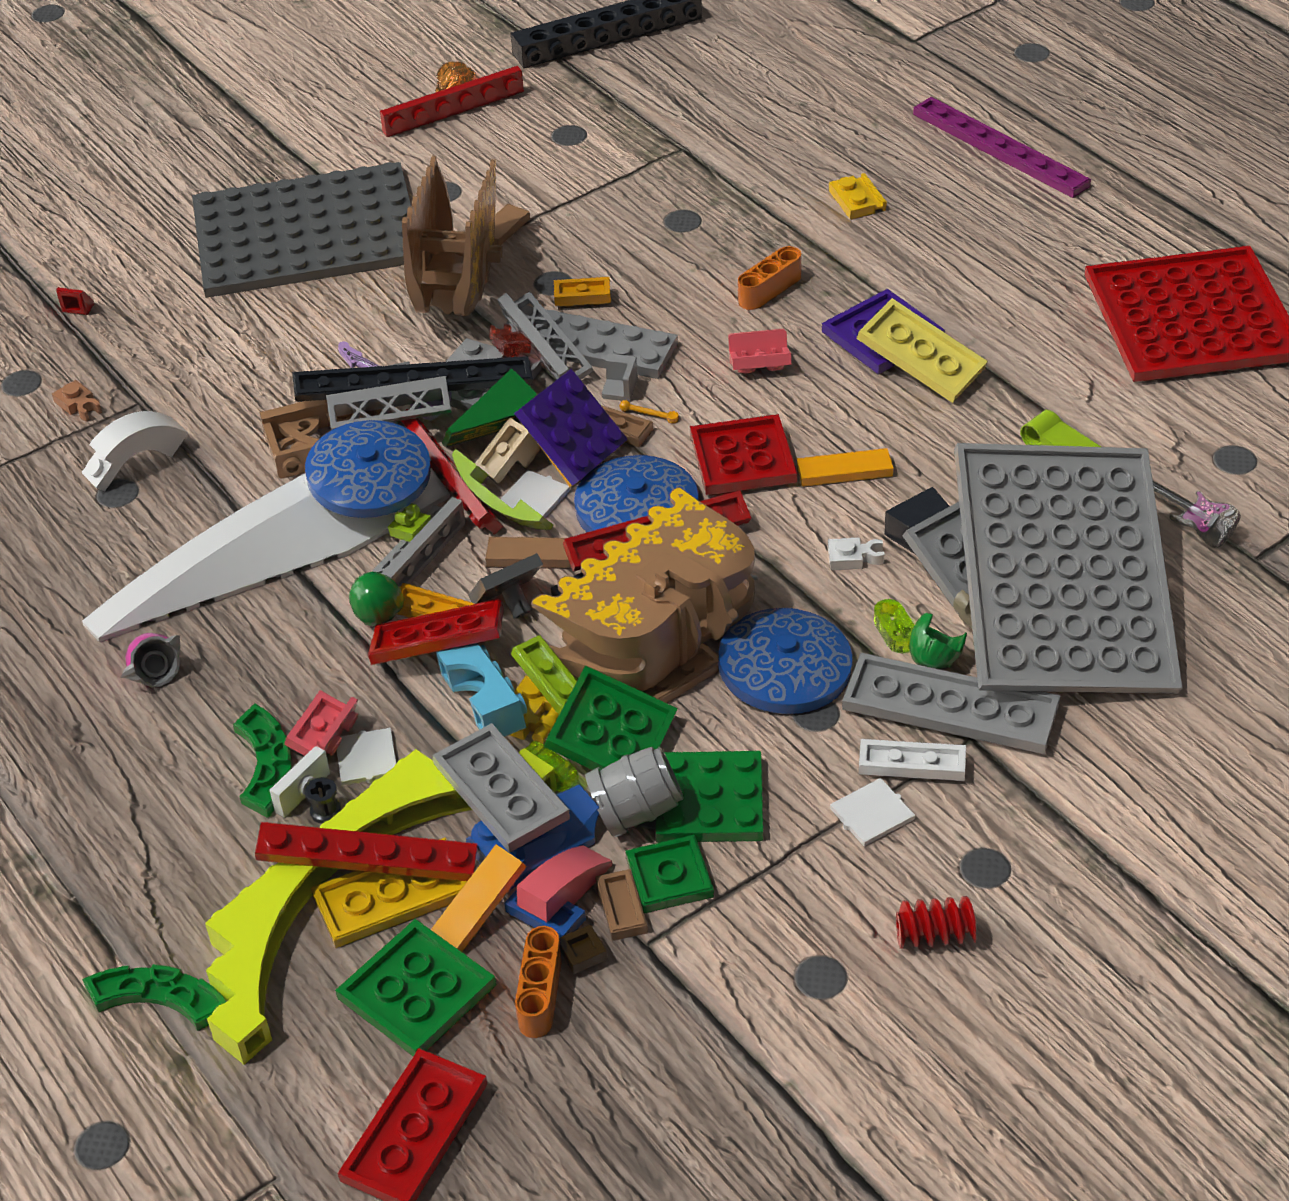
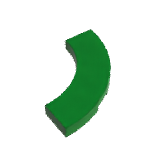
[233,703,292,818]
[82,964,226,1031]

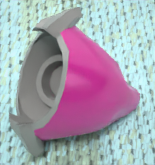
[121,633,180,687]

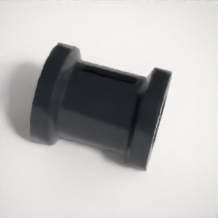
[305,777,341,824]

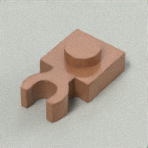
[52,380,102,422]

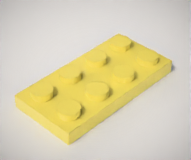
[857,298,988,403]

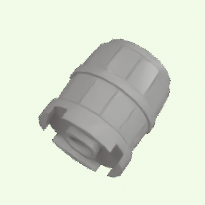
[585,747,684,837]

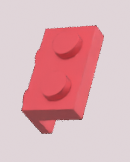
[728,329,792,373]
[284,690,359,756]

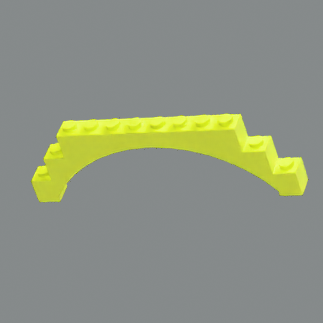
[205,748,557,1065]

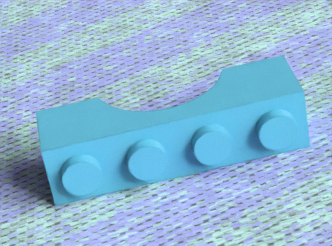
[436,643,527,737]

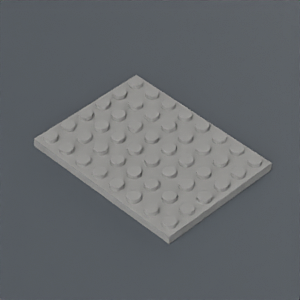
[954,443,1182,694]

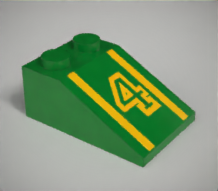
[441,369,537,448]

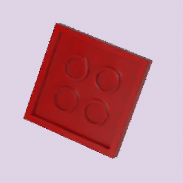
[690,414,797,495]

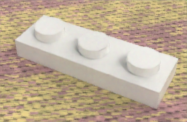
[859,739,966,781]

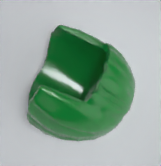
[349,571,405,626]
[909,613,967,670]

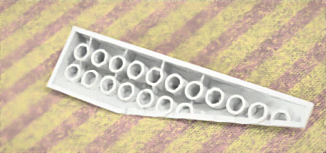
[82,468,450,642]

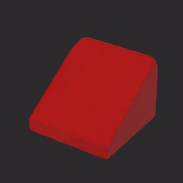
[56,287,95,315]

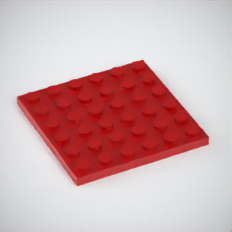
[1084,246,1289,382]

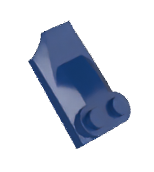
[466,784,600,891]

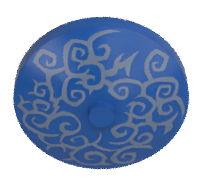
[305,420,431,518]
[574,455,698,533]
[718,608,853,714]

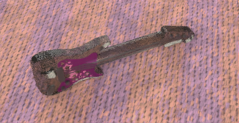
[1153,480,1241,548]

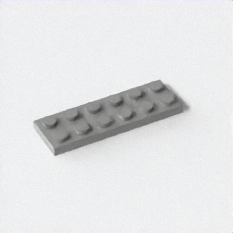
[496,305,678,379]
[842,653,1060,754]

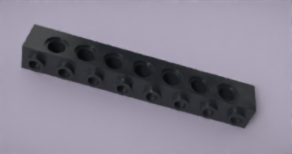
[510,0,702,68]

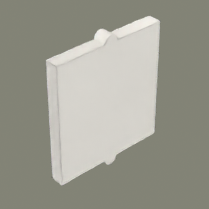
[501,470,570,518]
[337,728,396,786]
[830,778,915,847]

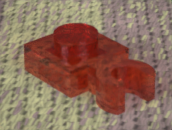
[489,324,531,357]

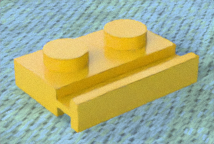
[829,173,887,220]

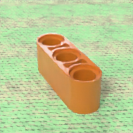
[738,246,802,310]
[515,926,562,1038]

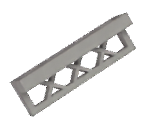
[497,291,593,380]
[326,376,452,430]
[373,497,466,587]

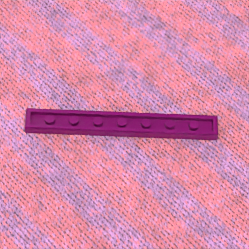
[913,97,1091,198]

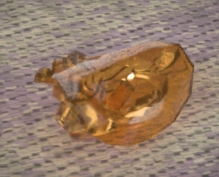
[435,61,476,92]

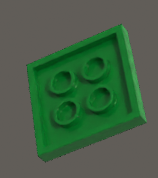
[544,665,678,770]
[656,751,763,843]
[335,919,497,1056]

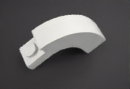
[82,411,188,491]

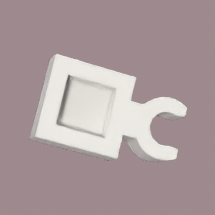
[828,537,885,570]

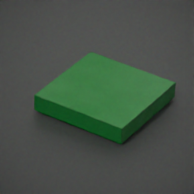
[625,835,714,914]

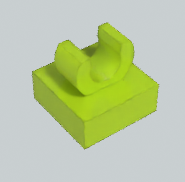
[388,503,431,542]

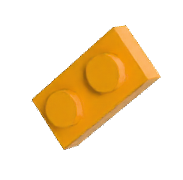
[554,277,611,306]

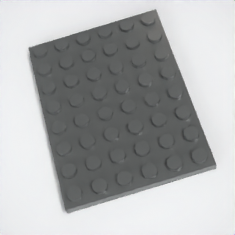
[192,162,411,298]

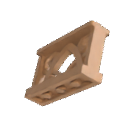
[259,400,383,479]

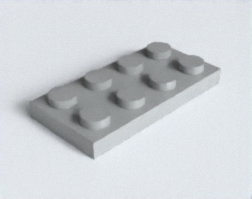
[432,723,570,853]

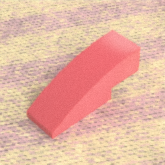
[517,845,612,922]

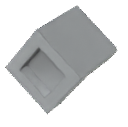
[602,354,638,402]

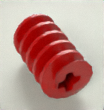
[896,896,976,949]

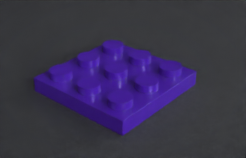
[822,289,945,374]
[514,369,628,486]

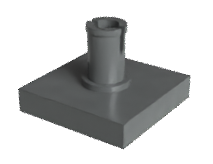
[468,553,543,619]

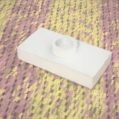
[270,746,330,818]

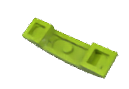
[452,449,554,530]

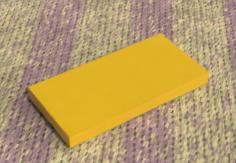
[311,837,467,948]

